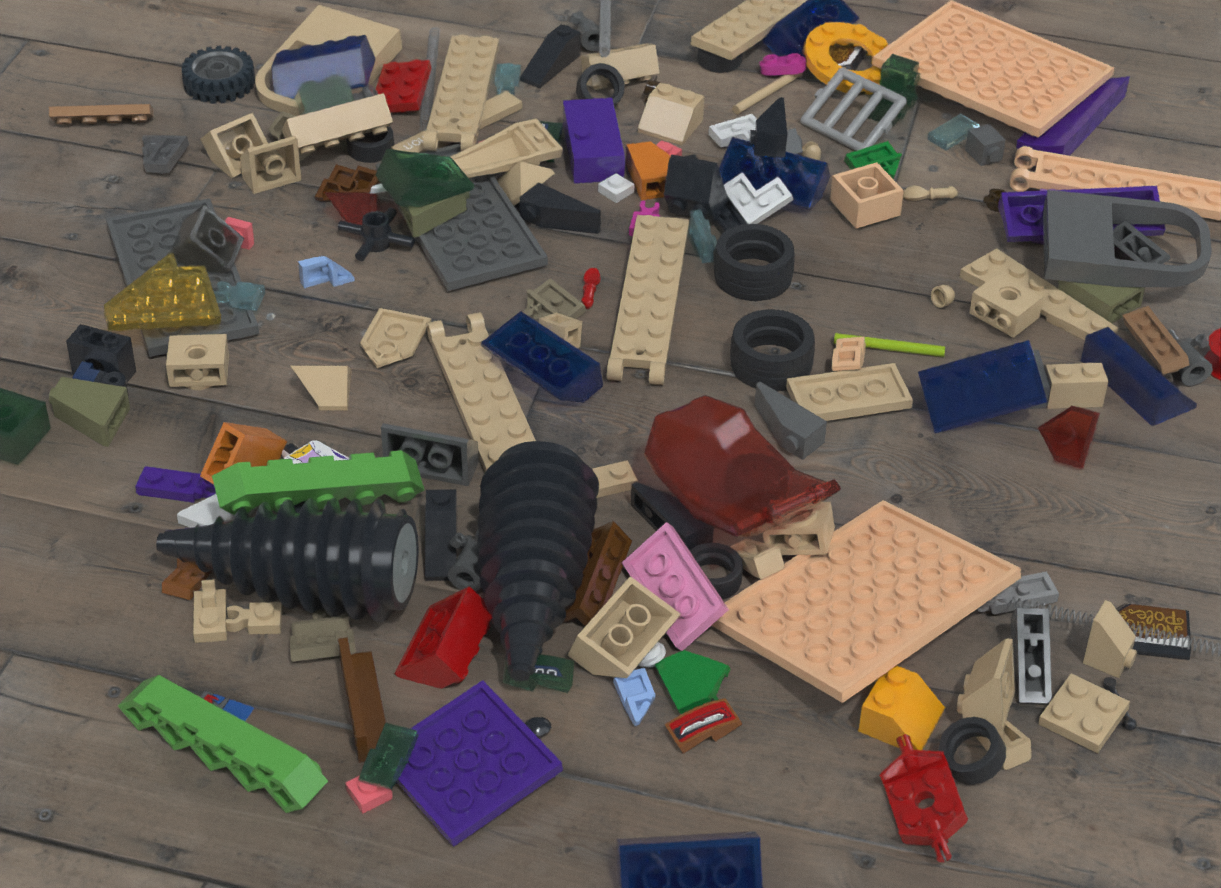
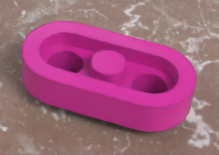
[759,53,807,76]

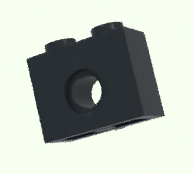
[66,324,136,383]

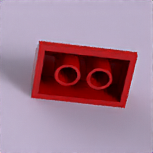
[394,586,492,689]

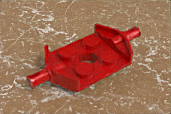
[880,734,968,862]

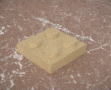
[1039,673,1130,753]

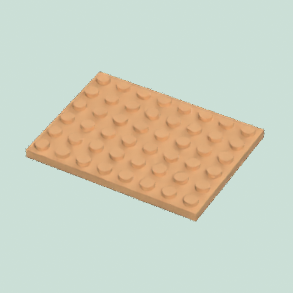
[872,0,1114,137]
[711,500,1021,703]

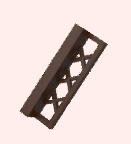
[564,521,632,626]
[338,637,390,763]

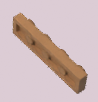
[49,104,154,125]
[1122,306,1190,375]

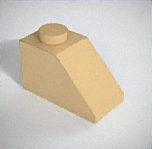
[1083,600,1137,678]

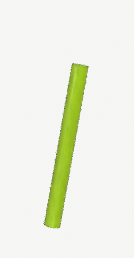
[834,333,945,357]

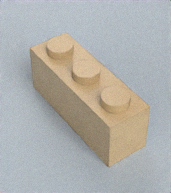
[580,43,659,89]

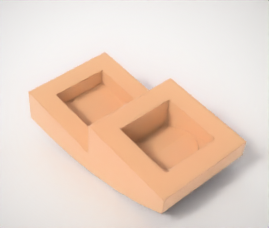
[832,337,866,371]

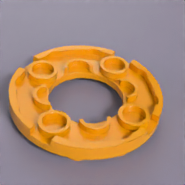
[803,22,895,95]

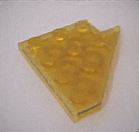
[103,253,221,331]

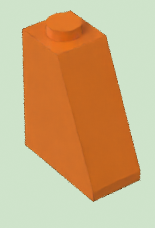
[626,141,670,201]
[200,422,287,484]

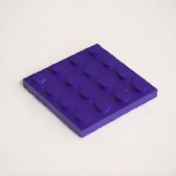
[374,680,563,847]

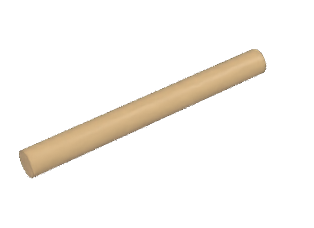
[732,72,803,114]

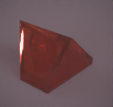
[324,192,380,225]
[1038,405,1100,469]

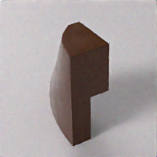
[315,164,382,201]

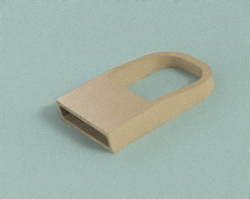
[255,5,402,116]

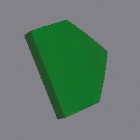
[844,141,902,179]
[655,650,731,714]

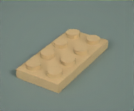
[786,363,913,421]

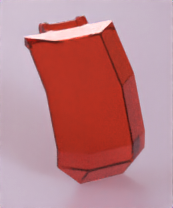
[644,395,841,538]

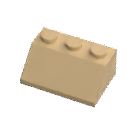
[568,576,681,678]

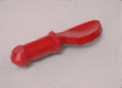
[581,268,601,309]

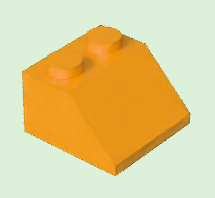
[858,665,945,750]

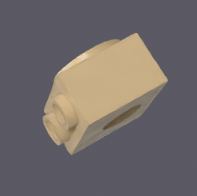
[969,273,1043,338]
[166,334,229,390]
[762,501,835,555]

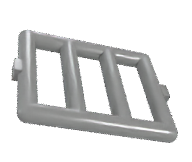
[800,68,906,151]

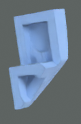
[298,256,355,288]
[613,668,655,726]

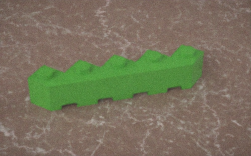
[212,450,425,516]
[118,675,328,813]

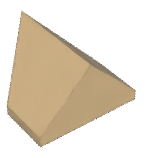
[497,161,554,206]
[291,366,352,410]

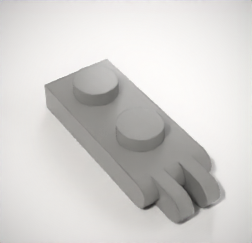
[977,571,1059,614]

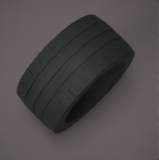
[714,224,795,301]
[730,309,815,392]

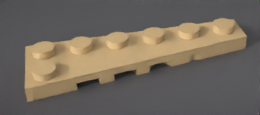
[960,249,1118,347]

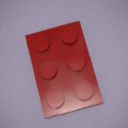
[376,59,432,113]

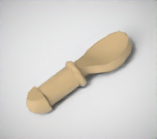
[903,186,958,201]

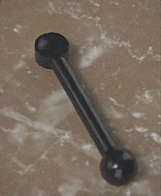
[1103,677,1137,730]

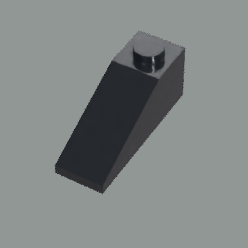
[520,24,581,89]
[749,97,788,157]
[519,182,601,234]
[631,482,715,551]
[425,489,458,581]

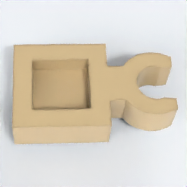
[226,602,283,634]

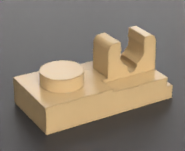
[193,579,227,643]

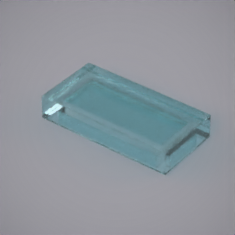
[927,114,979,151]

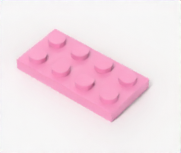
[622,522,729,651]

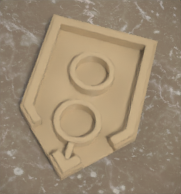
[360,308,431,368]

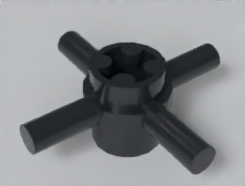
[338,207,415,261]

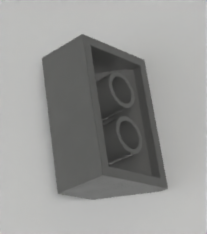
[381,423,479,486]

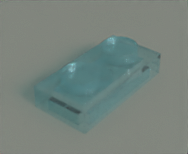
[689,210,717,263]

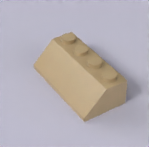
[282,93,393,155]

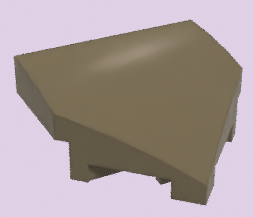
[524,278,586,322]
[289,609,356,662]

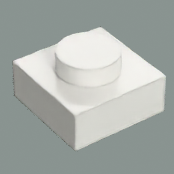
[598,173,634,203]

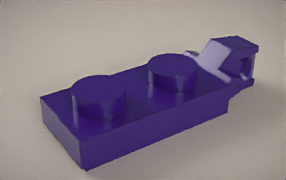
[135,466,216,503]

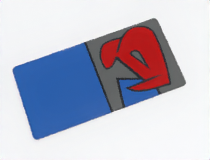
[200,691,254,721]

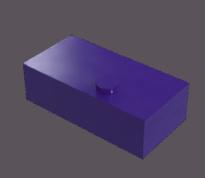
[563,98,625,184]

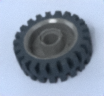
[181,46,255,104]

